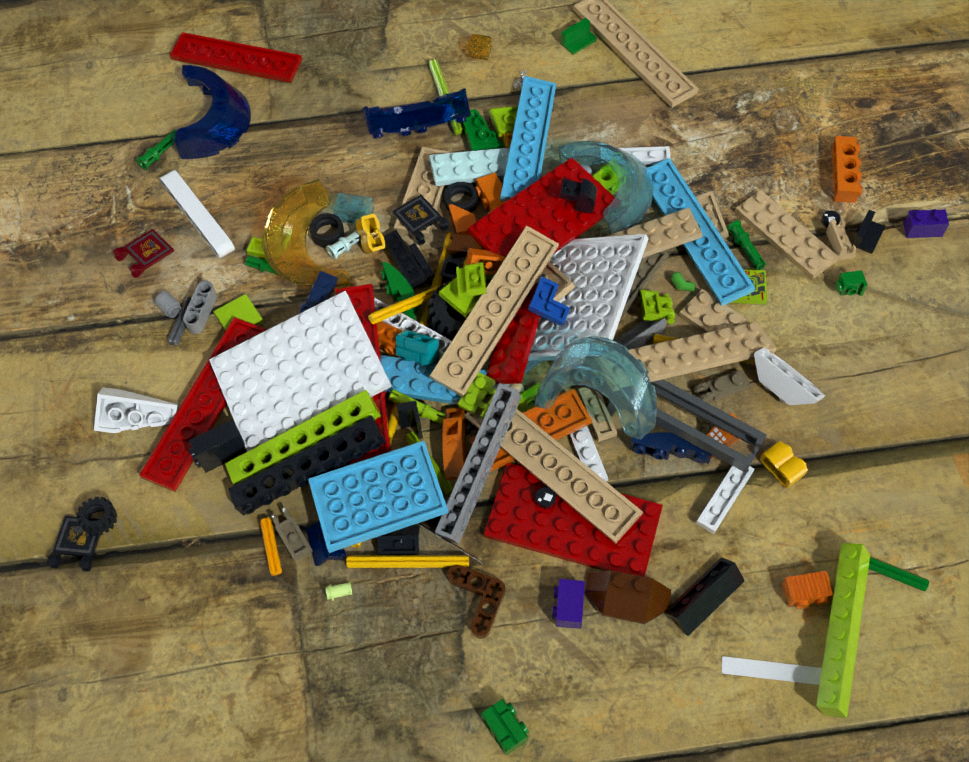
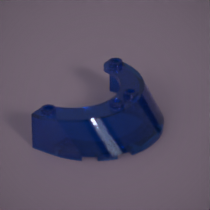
[174,65,251,159]
[362,88,471,139]

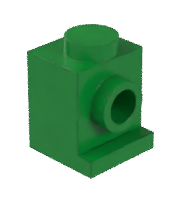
[835,270,868,296]

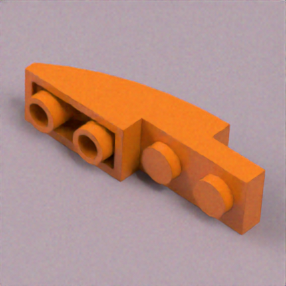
[442,407,467,480]

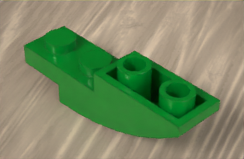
[381,262,419,321]

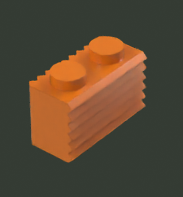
[782,570,834,609]

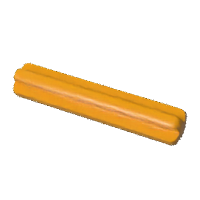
[260,517,282,576]

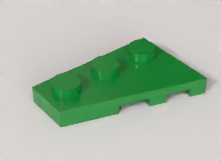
[459,109,505,151]

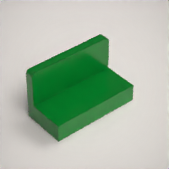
[561,18,597,55]

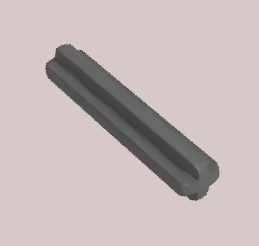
[168,297,191,346]

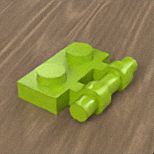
[639,289,676,324]
[458,372,503,419]

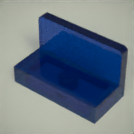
[307,520,346,566]

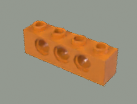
[832,136,862,203]

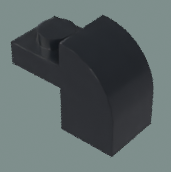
[559,178,597,214]
[440,253,467,280]

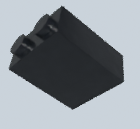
[188,419,247,473]

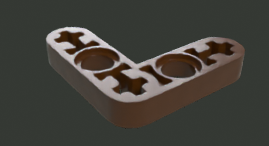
[448,565,505,639]

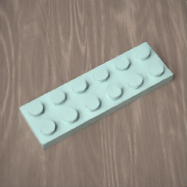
[429,148,510,186]

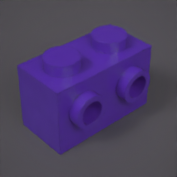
[903,209,949,238]
[552,579,585,629]

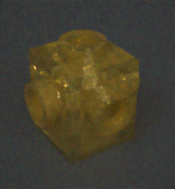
[466,34,492,60]

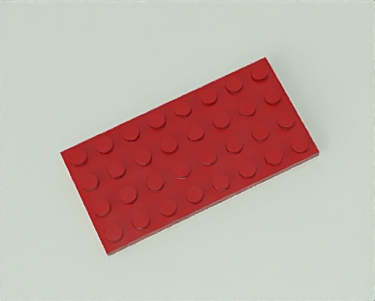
[467,157,621,257]
[484,463,663,577]

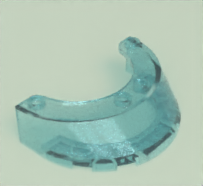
[558,141,653,235]
[535,336,657,440]

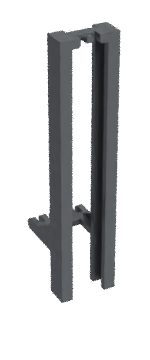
[582,351,767,473]

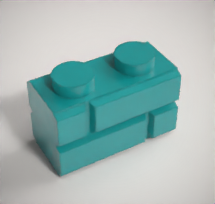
[396,330,439,366]

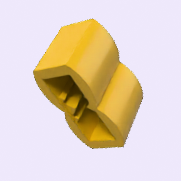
[356,214,385,254]
[759,441,808,489]

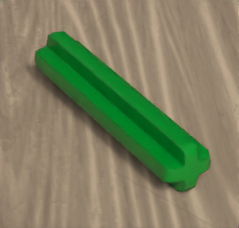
[868,557,929,591]

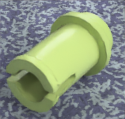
[325,582,352,601]

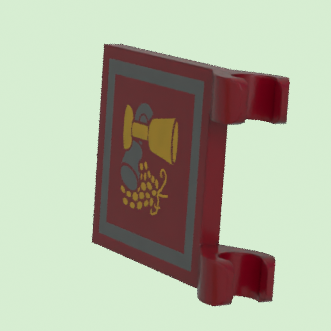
[113,229,174,278]

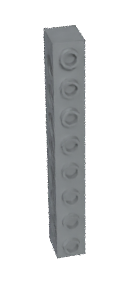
[435,383,521,544]

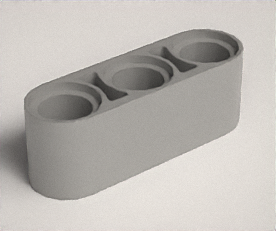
[183,281,217,334]

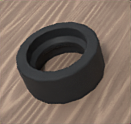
[445,182,478,213]
[309,213,345,248]

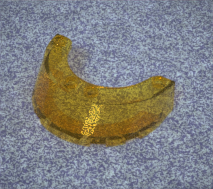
[262,179,353,288]

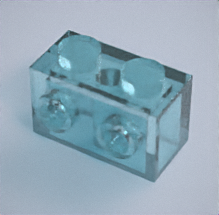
[333,193,374,223]

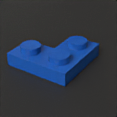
[527,276,570,326]

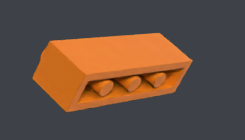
[475,173,505,213]

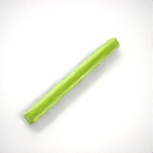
[429,59,463,135]

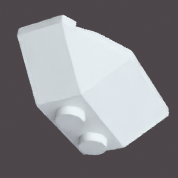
[754,347,825,405]

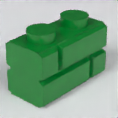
[481,699,529,755]

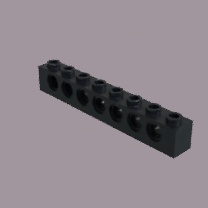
[228,415,387,516]

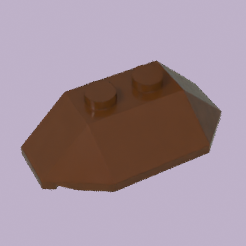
[585,570,671,624]

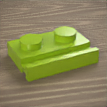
[456,262,487,298]

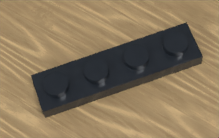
[383,230,428,288]

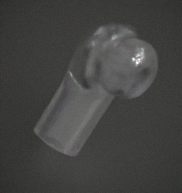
[513,69,528,90]

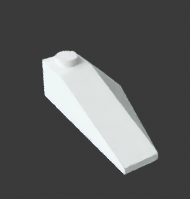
[94,387,178,433]

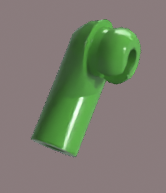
[671,272,695,292]

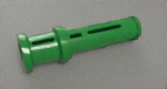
[136,130,181,170]
[727,220,766,270]

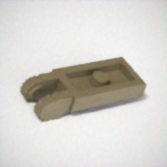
[693,370,750,402]
[270,506,313,562]

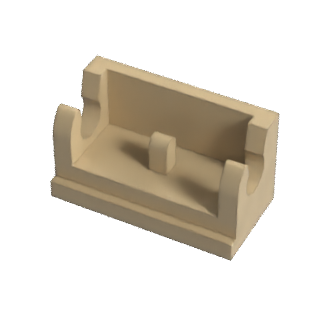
[826,219,856,261]

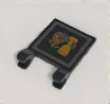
[392,194,449,245]
[47,516,100,572]

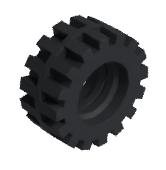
[76,497,117,536]

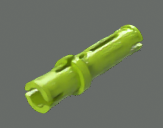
[388,389,446,425]

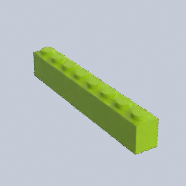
[816,543,870,718]

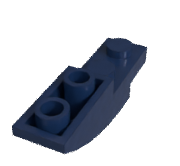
[298,271,338,314]
[629,432,712,464]

